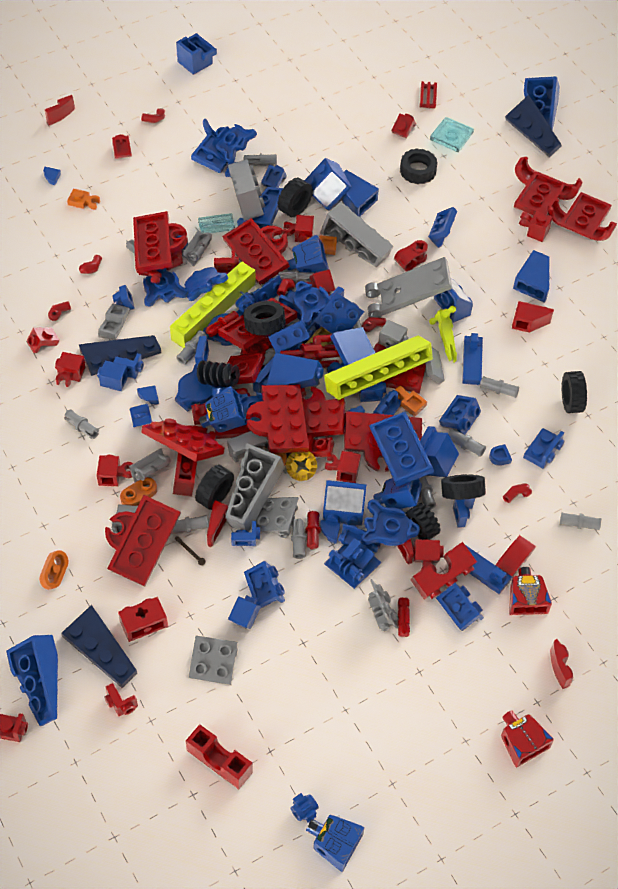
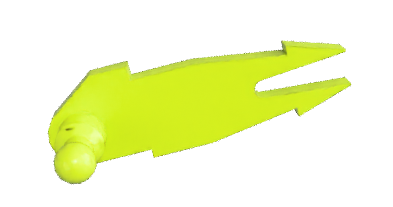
[429,306,457,362]

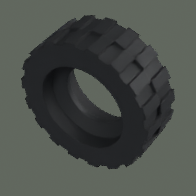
[400,148,438,184]
[277,177,313,218]
[243,301,286,336]
[561,371,587,413]
[195,464,234,510]
[441,474,486,500]

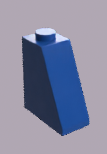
[341,169,379,217]
[513,250,550,303]
[266,353,324,389]

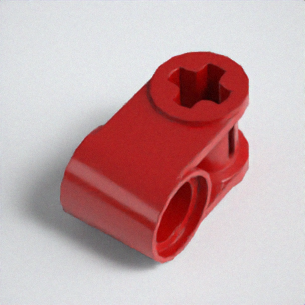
[394,240,428,272]

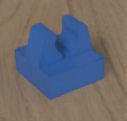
[112,285,135,310]

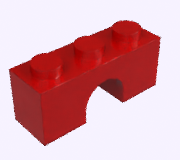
[410,542,477,600]
[185,724,253,789]

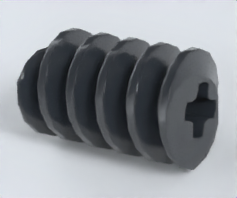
[197,360,240,388]

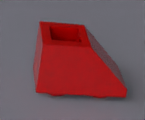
[512,301,554,333]

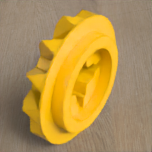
[286,451,317,481]

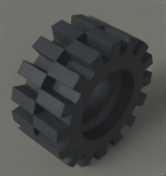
[405,503,441,540]

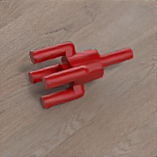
[280,334,340,368]

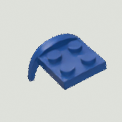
[191,118,228,173]

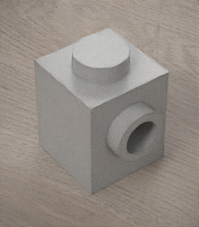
[378,320,409,348]

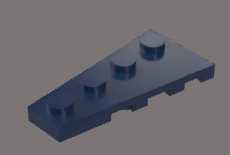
[505,95,562,157]
[78,335,162,376]
[61,605,137,688]

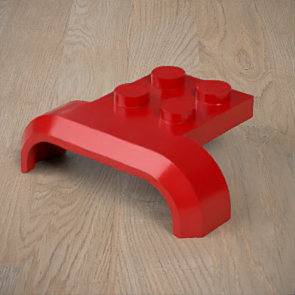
[514,156,583,215]
[547,192,617,241]

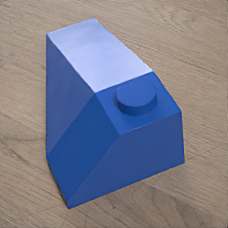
[523,76,560,130]
[6,635,58,726]

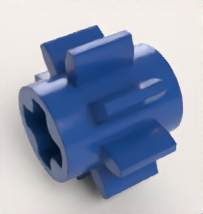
[290,793,319,823]

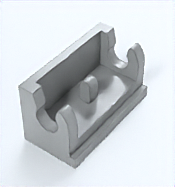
[227,431,269,463]

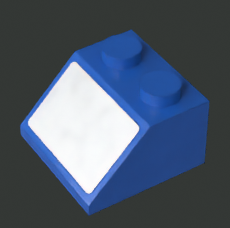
[304,157,351,210]
[434,278,473,323]
[323,480,367,526]

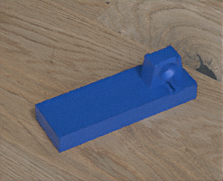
[462,333,483,385]
[465,545,512,594]

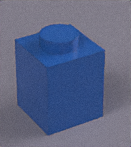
[97,360,128,391]
[228,595,261,629]

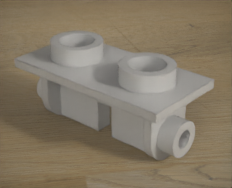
[182,230,212,267]
[129,448,171,483]

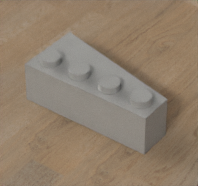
[228,159,265,221]
[320,202,393,267]
[226,443,285,532]

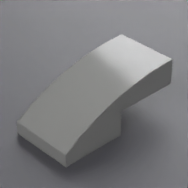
[98,303,129,340]

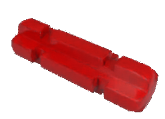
[398,597,410,637]

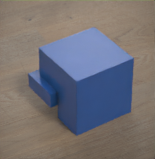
[176,33,217,75]
[420,426,459,477]

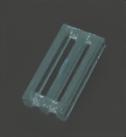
[198,213,235,234]

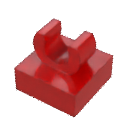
[191,403,207,425]

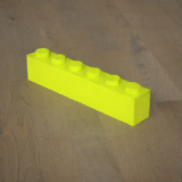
[170,262,256,348]
[324,335,433,400]

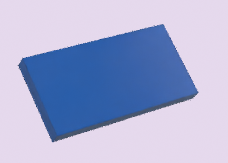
[369,411,434,487]

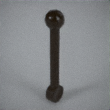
[174,536,206,566]

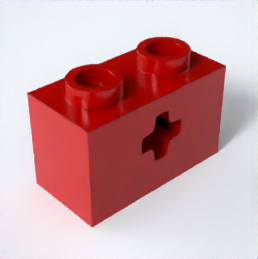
[172,453,197,497]
[118,596,168,642]

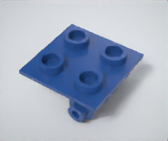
[314,291,365,333]
[324,545,382,589]

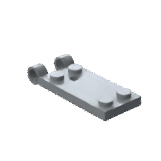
[365,257,452,318]

